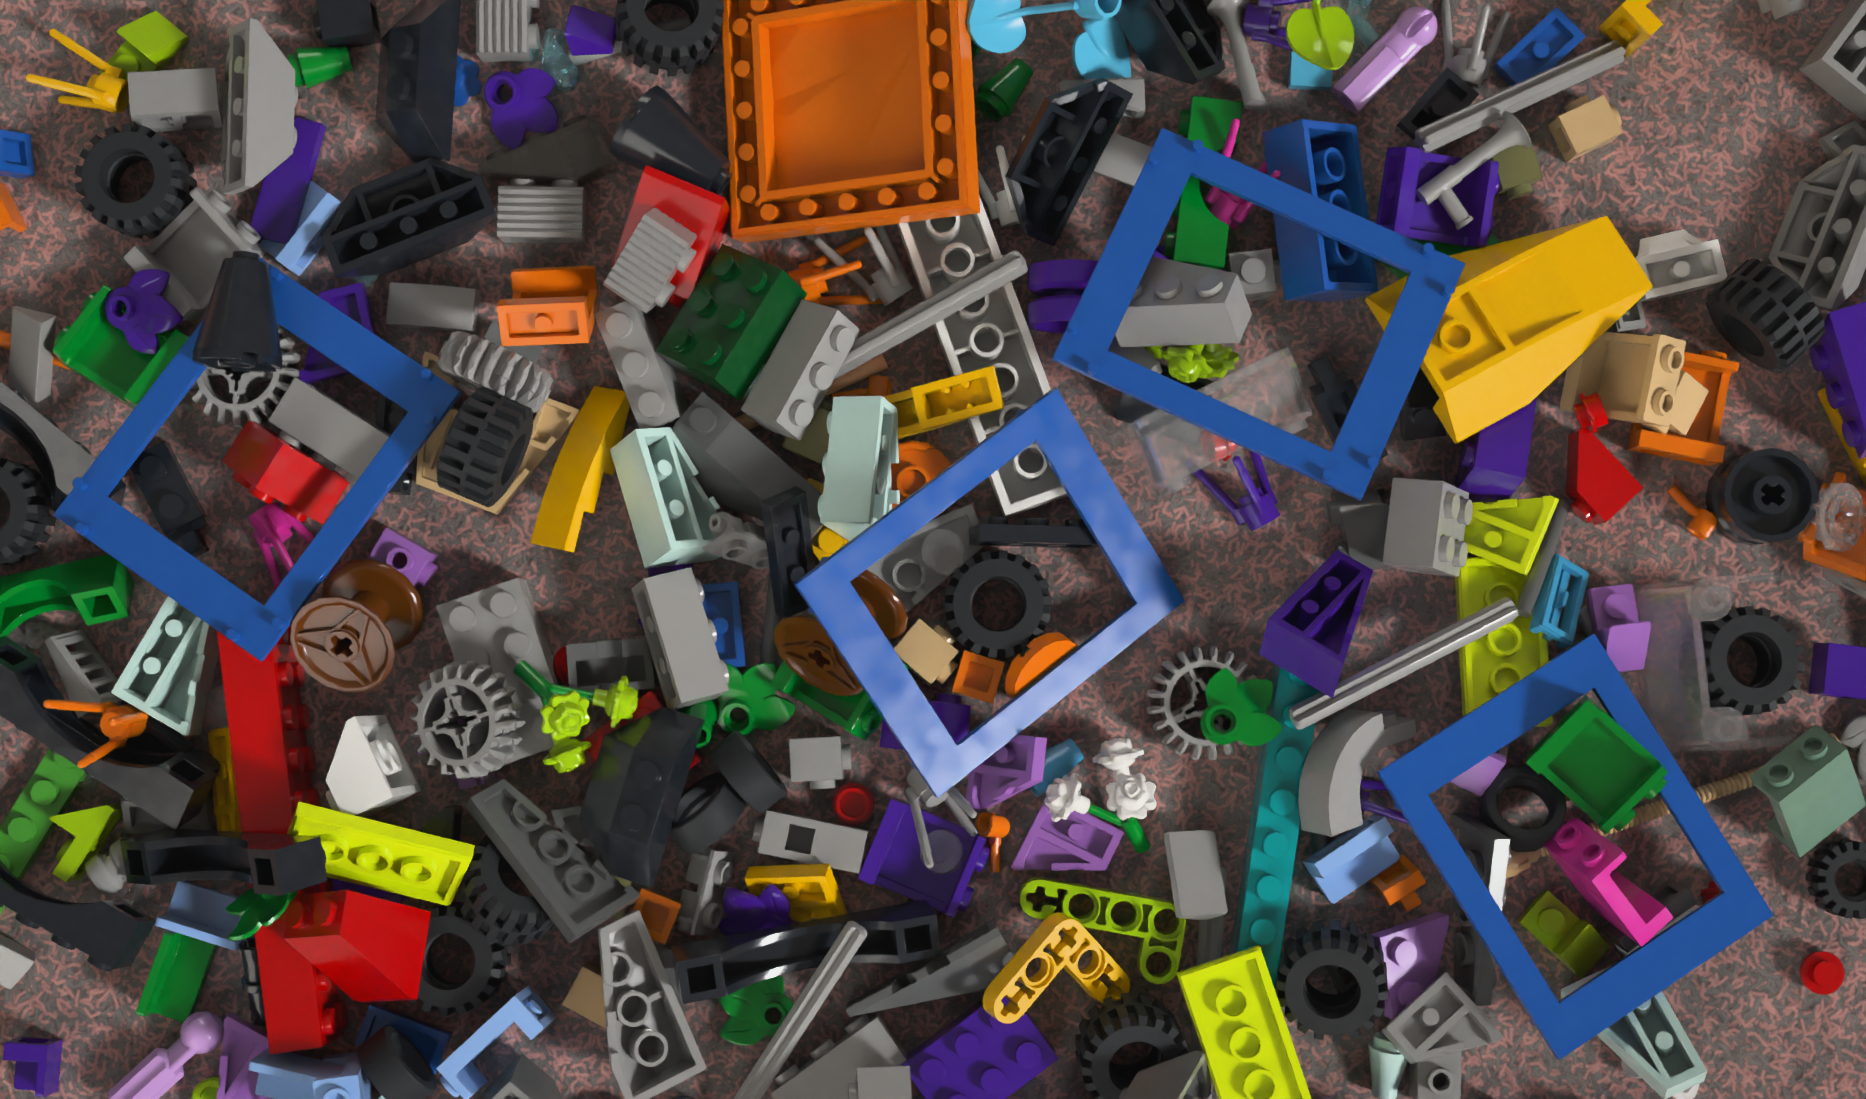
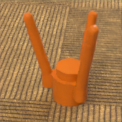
[788,231,883,305]
[43,699,148,768]

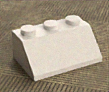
[325,715,421,817]

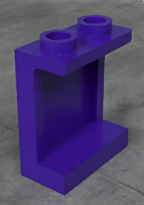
[1376,146,1500,247]
[858,797,991,918]

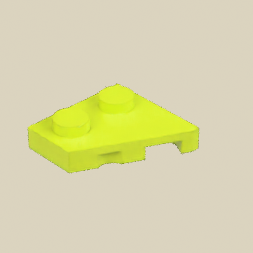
[1463,495,1559,576]

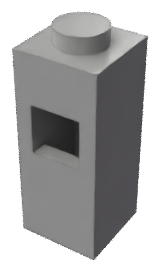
[752,808,869,874]

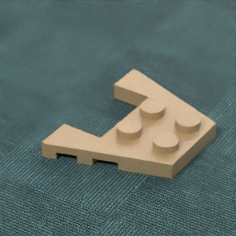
[416,351,580,515]

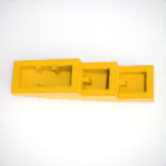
[884,366,1004,439]
[530,386,630,553]

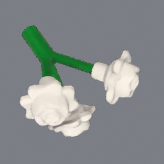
[1044,738,1157,853]

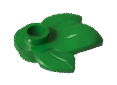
[717,662,796,735]
[1200,668,1283,747]
[225,887,298,941]
[718,975,794,1046]

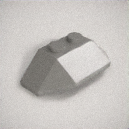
[221,18,298,195]
[1768,144,1866,311]

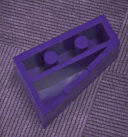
[1810,302,1866,459]
[1454,397,1537,503]
[1259,550,1373,698]

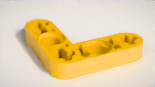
[982,912,1130,1024]

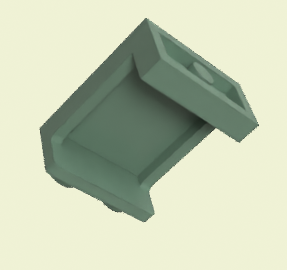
[1750,725,1866,858]

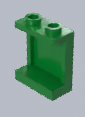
[53,285,189,410]
[770,614,909,741]
[1525,694,1668,835]

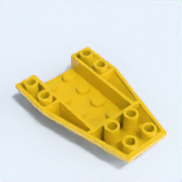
[1365,216,1653,444]

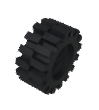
[1806,839,1866,919]

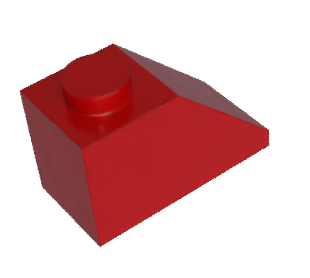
[1566,427,1643,525]

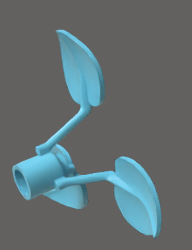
[966,0,1131,80]

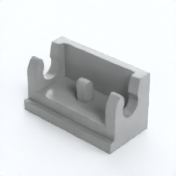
[127,68,222,132]

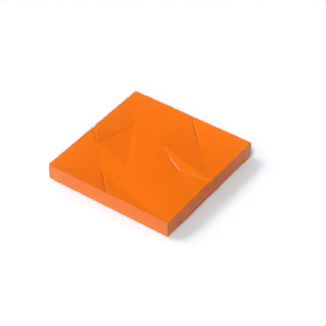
[720,0,980,243]

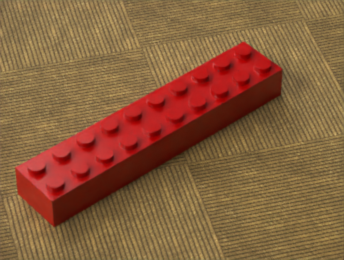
[216,623,348,1055]

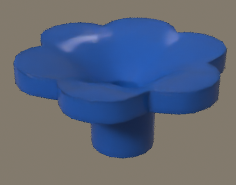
[454,55,482,107]

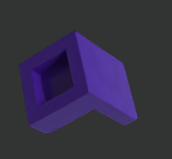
[1808,643,1866,699]
[3,1036,63,1097]

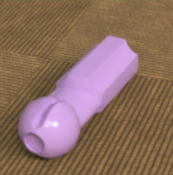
[1330,6,1438,115]
[108,1011,224,1099]

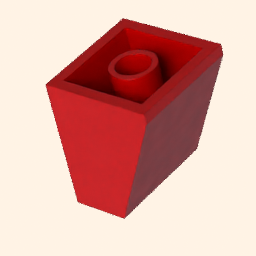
[611,165,731,308]
[284,890,431,1002]

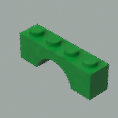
[1163,96,1243,270]
[0,554,134,640]

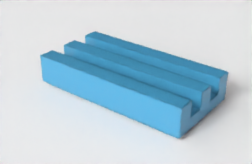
[1529,554,1589,649]

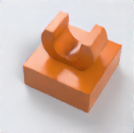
[951,650,1005,704]
[1369,854,1426,912]
[632,887,683,945]

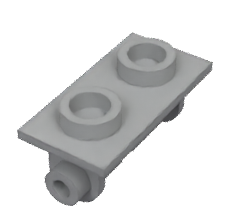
[703,512,769,569]
[677,846,734,935]

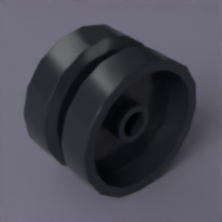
[1705,448,1819,546]

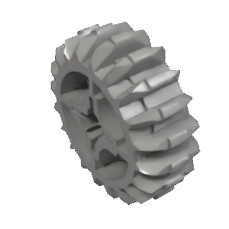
[190,325,301,428]
[436,331,553,413]
[1146,645,1257,760]
[408,660,526,779]

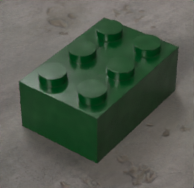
[655,244,807,401]

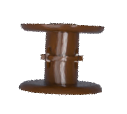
[290,559,424,692]
[774,570,908,697]

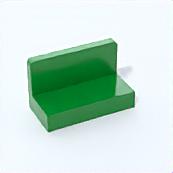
[135,930,218,1023]

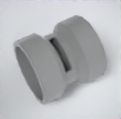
[85,837,128,896]

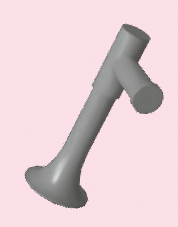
[1207,0,1269,114]
[1416,111,1531,230]

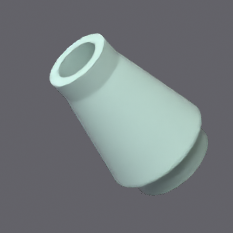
[1368,1031,1408,1099]

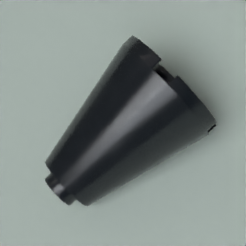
[610,85,732,195]
[192,251,283,373]

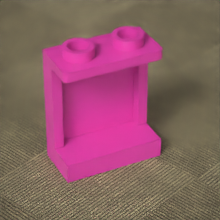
[1543,817,1674,947]

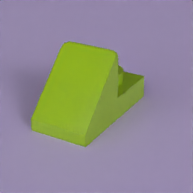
[99,11,189,81]
[49,803,123,883]
[1516,889,1610,979]

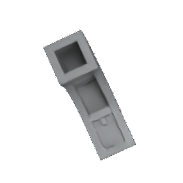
[1298,709,1417,837]

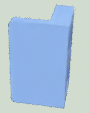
[260,181,342,276]
[1303,815,1400,904]
[155,881,254,951]
[248,1048,345,1099]

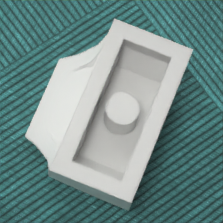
[1635,229,1727,302]

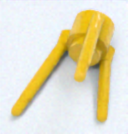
[25,28,129,114]

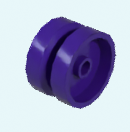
[1027,259,1098,334]

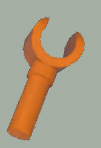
[832,375,892,400]
[1667,485,1717,540]
[976,812,1010,873]

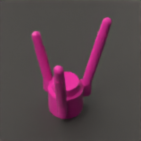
[1205,118,1281,229]
[249,502,315,590]

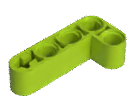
[1018,877,1186,985]

